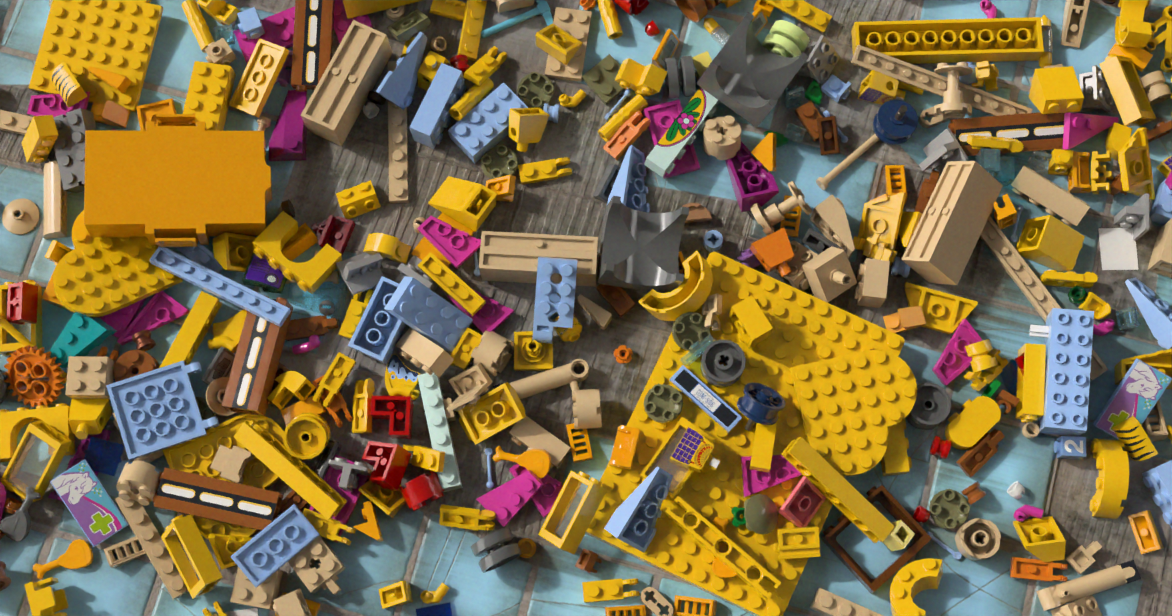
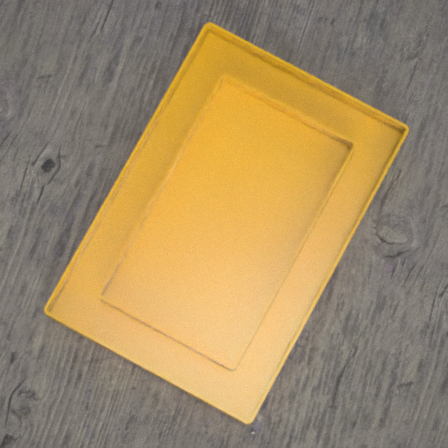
[585,252,905,616]

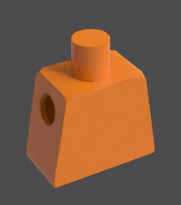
[750,228,794,277]

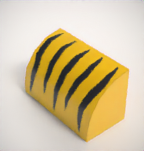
[51,62,87,108]
[1112,416,1158,461]

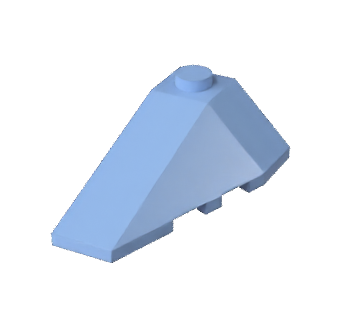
[376,32,427,110]
[607,145,650,213]
[1125,277,1172,350]
[604,466,673,552]

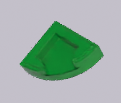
[803,80,822,106]
[763,130,789,148]
[981,379,1002,398]

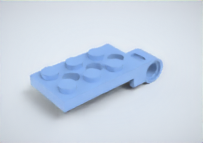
[532,257,578,344]

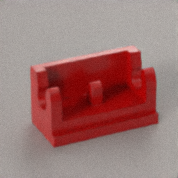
[7,282,38,325]

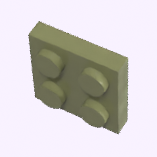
[387,9,431,42]
[582,54,625,105]

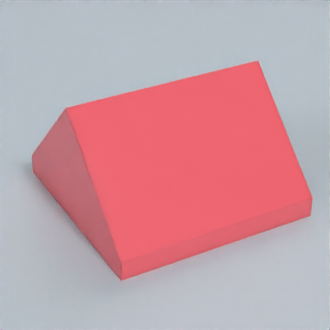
[778,476,826,527]

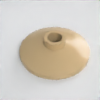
[2,198,40,235]
[206,377,236,416]

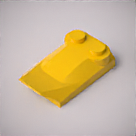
[458,382,526,445]

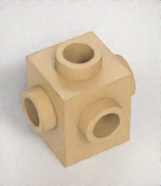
[204,38,237,65]

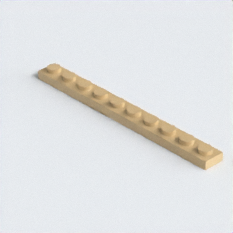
[851,45,1033,116]
[980,215,1108,381]

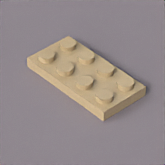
[545,7,592,82]

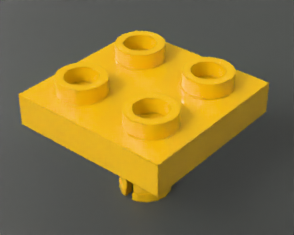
[514,331,553,371]

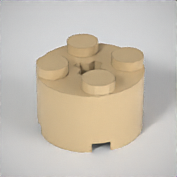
[703,116,741,160]
[471,330,514,376]
[572,389,602,429]
[116,460,161,506]
[955,518,1001,561]

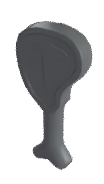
[0,486,41,541]

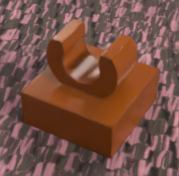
[1110,173,1127,196]
[994,389,1020,415]
[575,549,602,573]

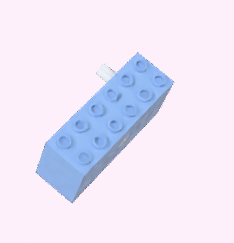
[1029,308,1094,437]

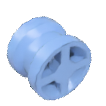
[543,103,560,123]
[703,230,723,252]
[891,256,910,278]

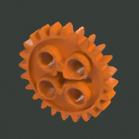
[3,345,65,407]

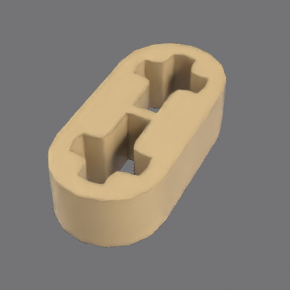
[918,107,950,128]
[641,587,673,616]

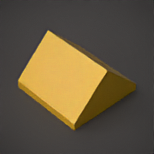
[535,24,583,65]
[359,480,406,518]

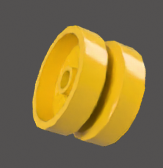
[283,412,331,460]

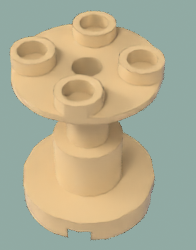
[933,62,973,119]
[750,180,813,236]

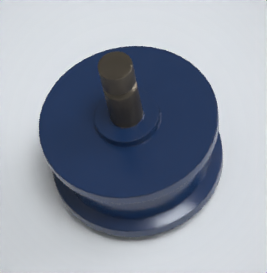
[873,100,918,145]
[737,383,785,432]

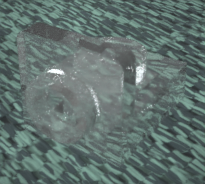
[1028,150,1052,178]

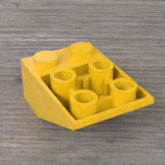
[428,176,498,232]

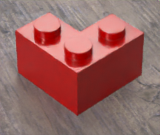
[370,396,414,439]
[362,441,412,490]

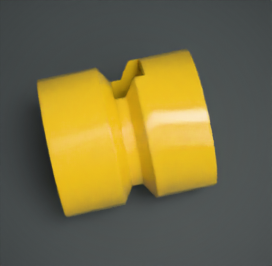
[965,339,998,372]

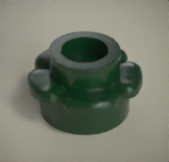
[1068,286,1088,304]

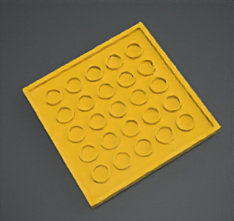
[29,0,164,112]

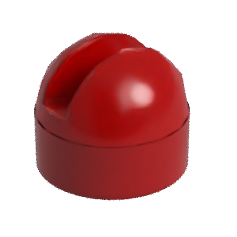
[645,20,660,37]
[913,505,930,523]

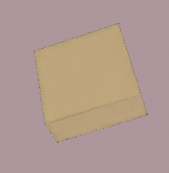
[443,398,456,422]

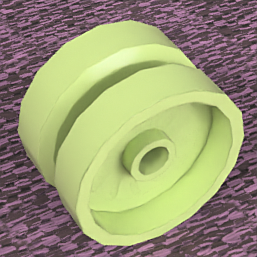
[762,20,810,57]

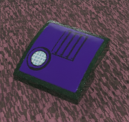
[242,252,293,294]

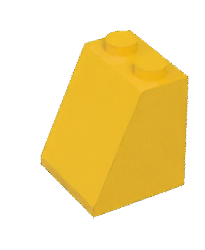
[1029,66,1084,114]
[1015,215,1085,272]

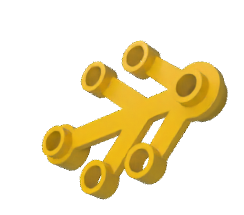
[1143,5,1172,73]

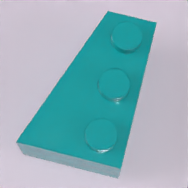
[49,312,117,368]

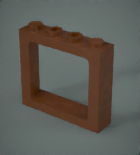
[821,485,932,593]

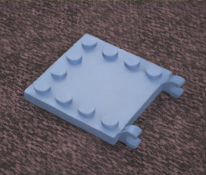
[106,361,220,460]

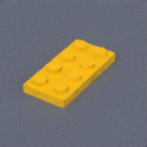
[229,38,289,118]

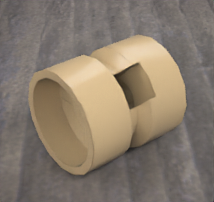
[1140,70,1172,105]

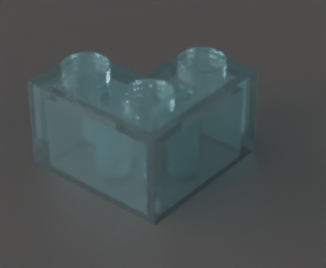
[973,148,1015,187]

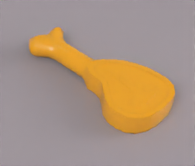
[492,446,551,478]
[712,517,737,578]
[32,539,94,580]

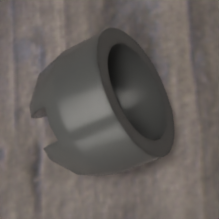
[319,300,335,316]

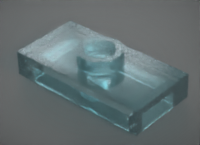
[680,335,717,366]

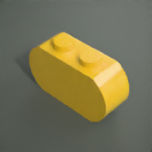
[945,396,1001,450]

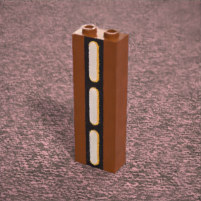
[291,0,335,92]
[948,112,1068,156]
[222,295,294,416]
[153,468,283,531]

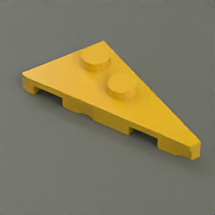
[208,534,253,570]

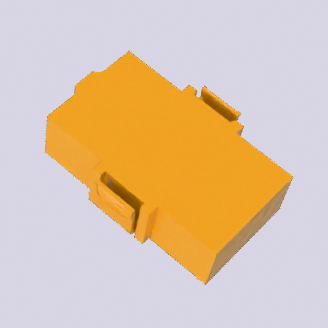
[84,113,272,247]

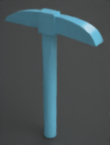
[481,0,553,38]

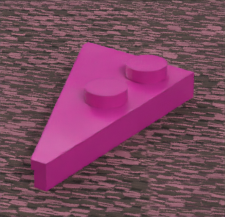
[1063,112,1118,150]
[117,291,190,346]

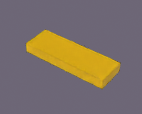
[749,422,777,473]

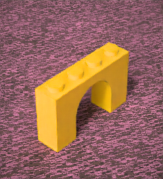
[252,211,342,294]
[0,403,75,462]

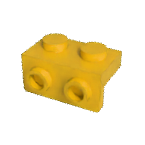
[336,180,381,219]

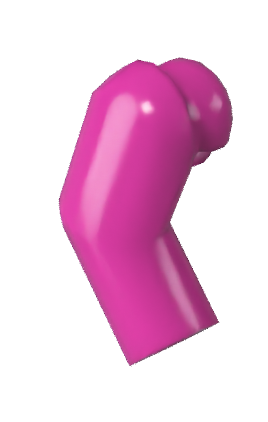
[980,0,997,18]
[1093,318,1115,336]
[292,335,321,355]
[1014,504,1044,522]

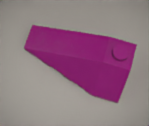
[269,90,307,161]
[725,141,779,212]

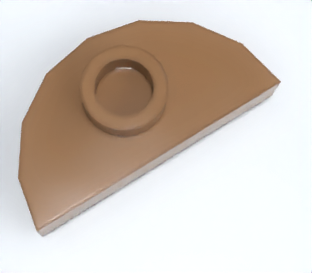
[682,203,712,223]

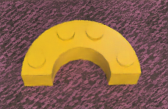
[1115,0,1154,48]
[638,251,713,321]
[1089,438,1129,519]
[890,558,943,616]

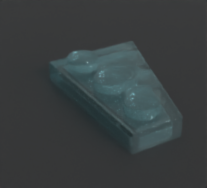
[288,283,347,322]

